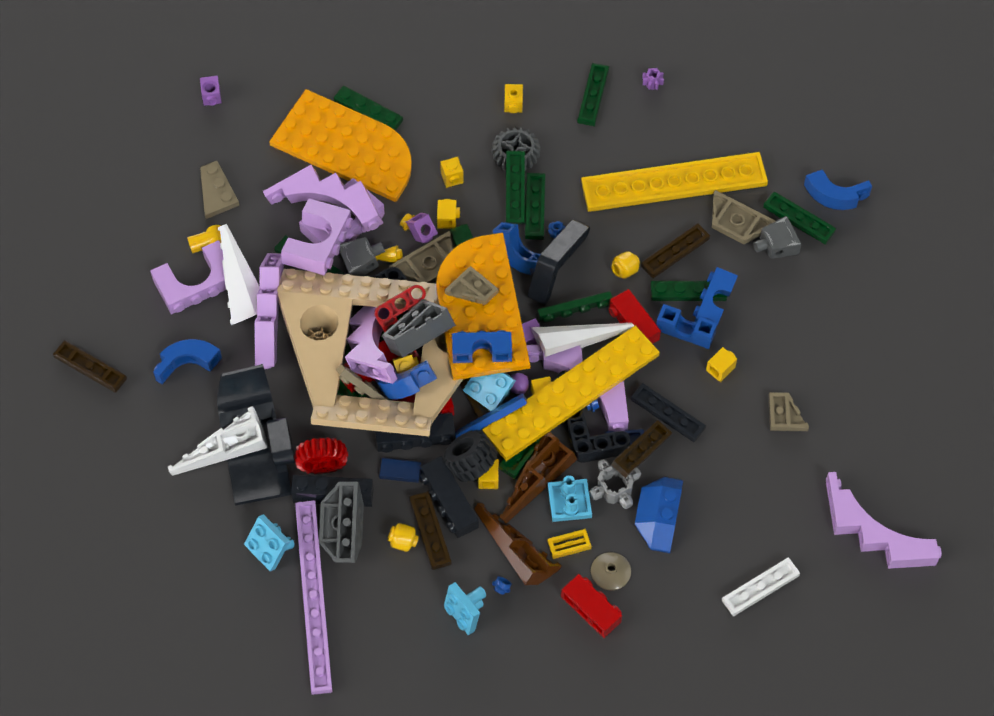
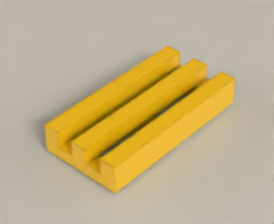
[547,529,592,559]

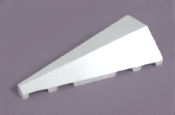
[218,224,260,325]
[531,323,634,357]
[168,406,268,476]

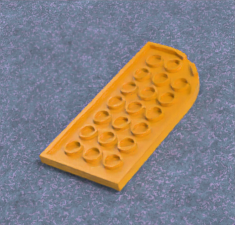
[269,89,412,202]
[436,233,530,380]

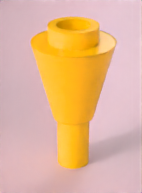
[376,245,403,263]

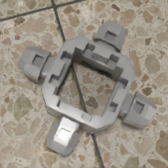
[589,459,641,509]

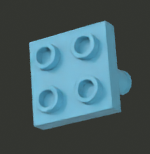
[463,373,516,411]
[548,475,592,522]
[244,514,294,571]
[444,582,486,635]

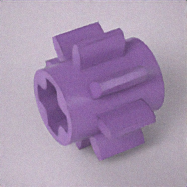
[642,68,664,90]

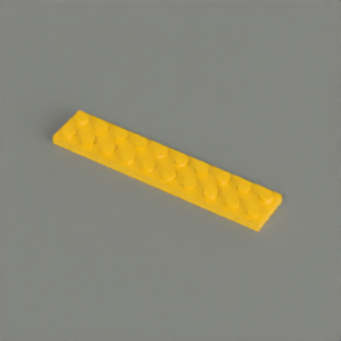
[581,152,768,212]
[482,325,660,461]

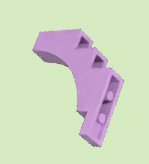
[263,165,383,232]
[255,253,284,369]
[345,306,397,384]
[526,344,629,432]
[826,472,942,569]

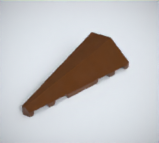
[499,432,577,523]
[474,503,562,585]

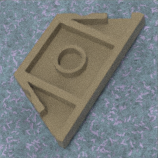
[712,190,775,244]
[389,231,453,283]

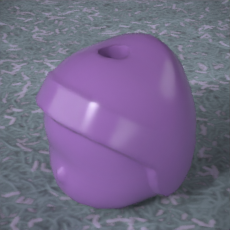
[510,373,529,394]

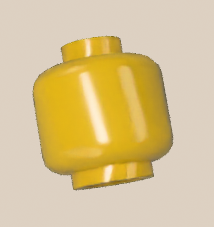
[611,251,640,279]
[388,523,419,552]

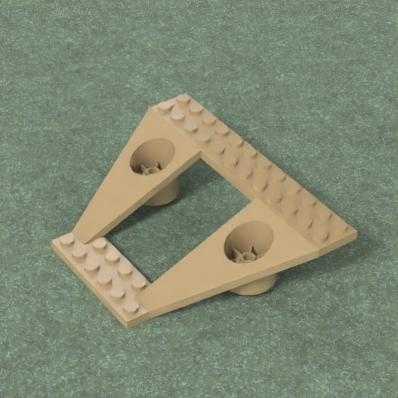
[277,269,463,436]

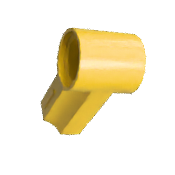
[187,225,221,253]

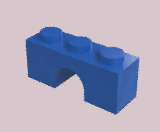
[693,267,738,325]
[656,304,717,349]
[452,330,512,363]

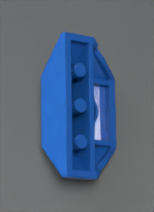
[634,477,683,553]

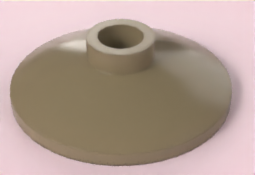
[591,552,631,591]

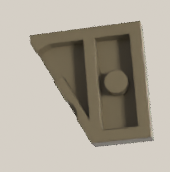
[445,266,499,305]
[768,392,809,431]

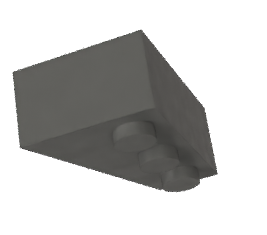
[382,299,456,357]

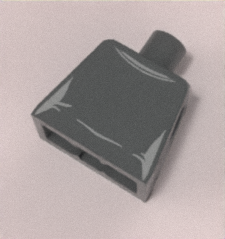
[753,216,802,259]
[340,237,385,276]

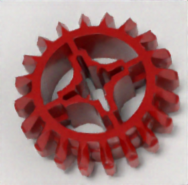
[294,437,348,474]

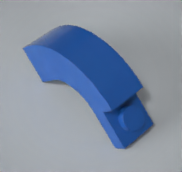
[804,169,872,210]
[493,222,541,275]
[154,339,222,384]
[375,360,437,399]

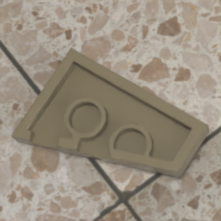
[200,161,240,219]
[336,364,389,400]

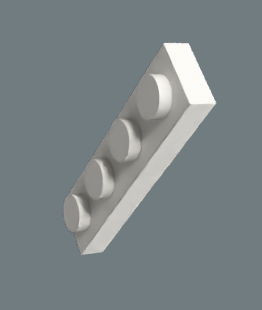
[722,557,800,617]

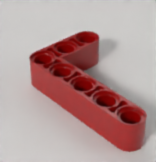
[374,285,426,364]

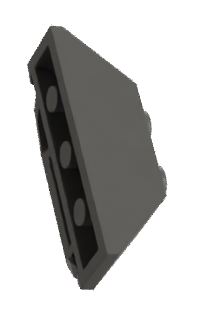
[319,482,364,563]

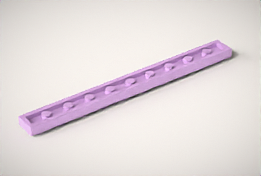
[295,501,332,695]

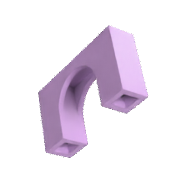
[299,178,385,256]
[281,199,353,276]
[150,240,226,314]

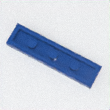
[455,393,527,438]

